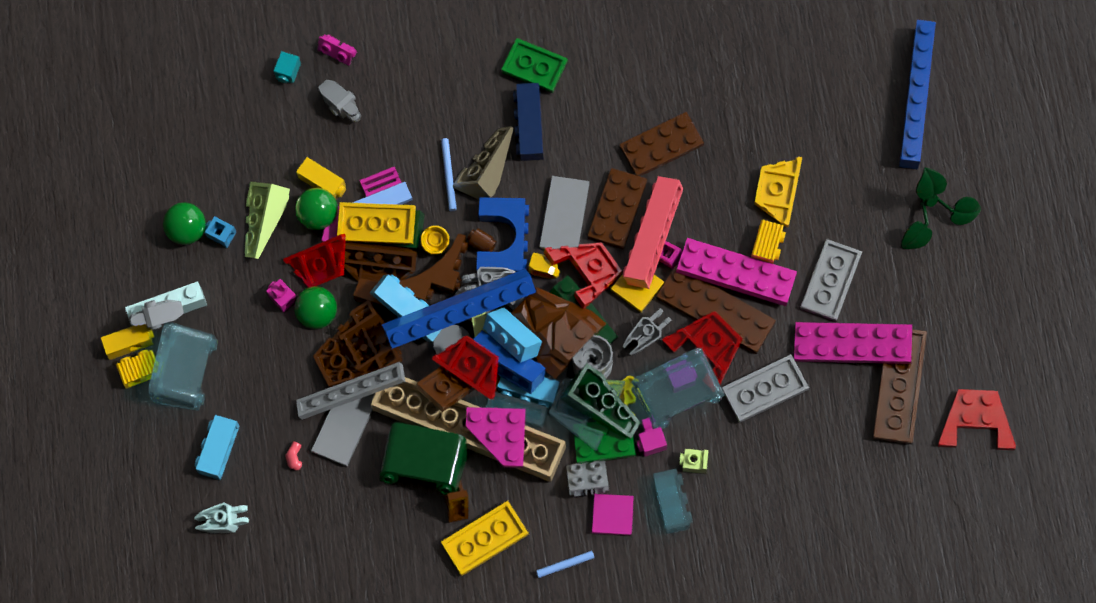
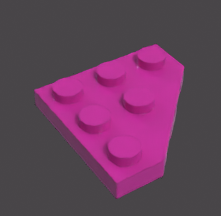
[466,407,526,468]

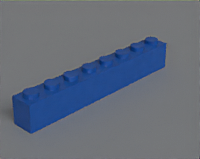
[899,20,936,169]
[382,269,536,349]

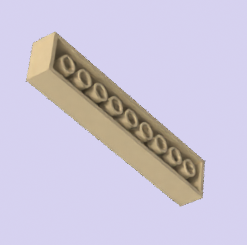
[371,377,566,482]

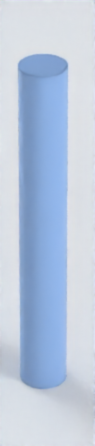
[536,551,594,578]

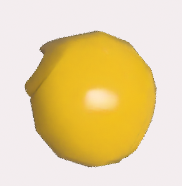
[421,225,450,254]

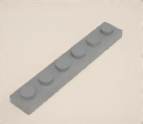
[296,362,405,420]

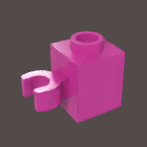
[266,279,297,313]
[636,418,667,456]

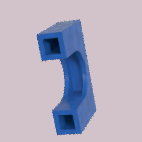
[477,197,529,272]

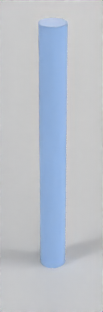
[441,138,457,211]

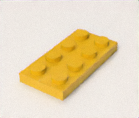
[337,202,416,244]
[441,501,529,576]

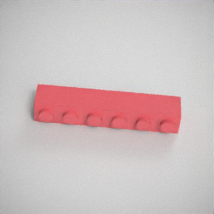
[623,176,683,289]

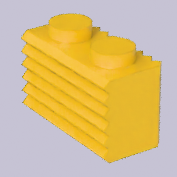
[751,220,786,264]
[116,350,162,389]

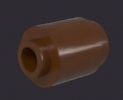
[467,228,497,252]

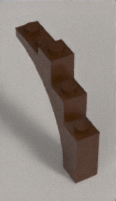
[353,233,468,314]

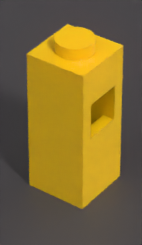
[296,157,346,200]
[101,324,155,360]

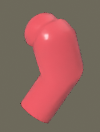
[286,441,302,471]

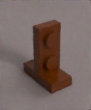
[443,480,468,523]

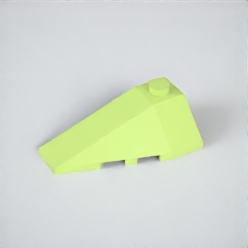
[245,182,290,259]

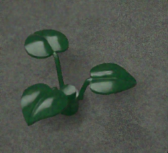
[901,167,981,249]

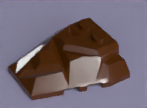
[511,287,606,380]
[313,300,403,387]

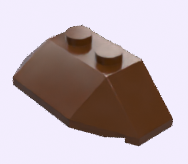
[344,242,417,282]

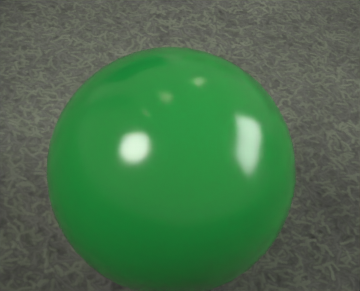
[295,188,338,230]
[163,202,206,245]
[294,286,337,329]

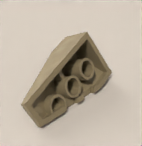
[453,127,513,199]

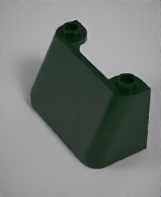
[379,422,467,495]

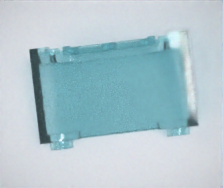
[149,322,218,411]
[631,348,725,429]

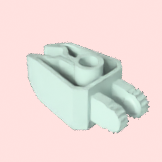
[194,503,249,533]

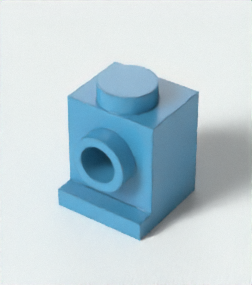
[205,216,237,248]

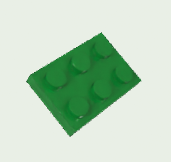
[501,38,568,93]
[573,422,636,464]

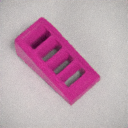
[659,241,682,269]

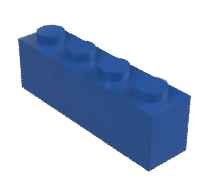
[473,330,546,394]

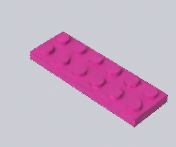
[676,238,797,306]
[794,322,912,364]

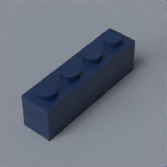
[513,83,543,161]

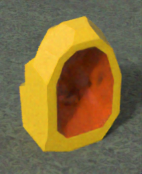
[529,252,560,279]

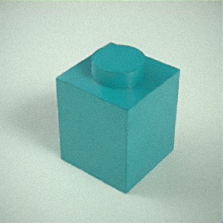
[274,51,301,83]

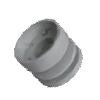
[572,335,613,379]

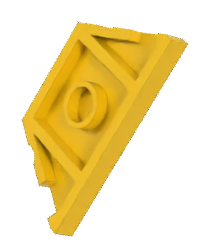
[754,157,802,227]

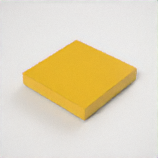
[611,274,665,312]

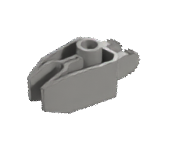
[319,80,361,122]
[462,267,515,292]
[129,300,184,329]
[623,308,672,355]

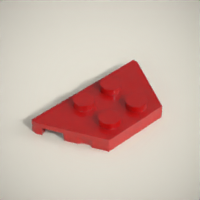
[283,234,346,287]
[432,336,499,400]

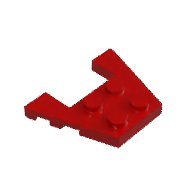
[544,243,622,309]
[662,311,743,393]
[938,389,1016,450]

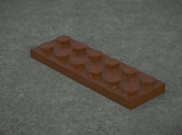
[657,265,776,354]
[873,329,927,445]

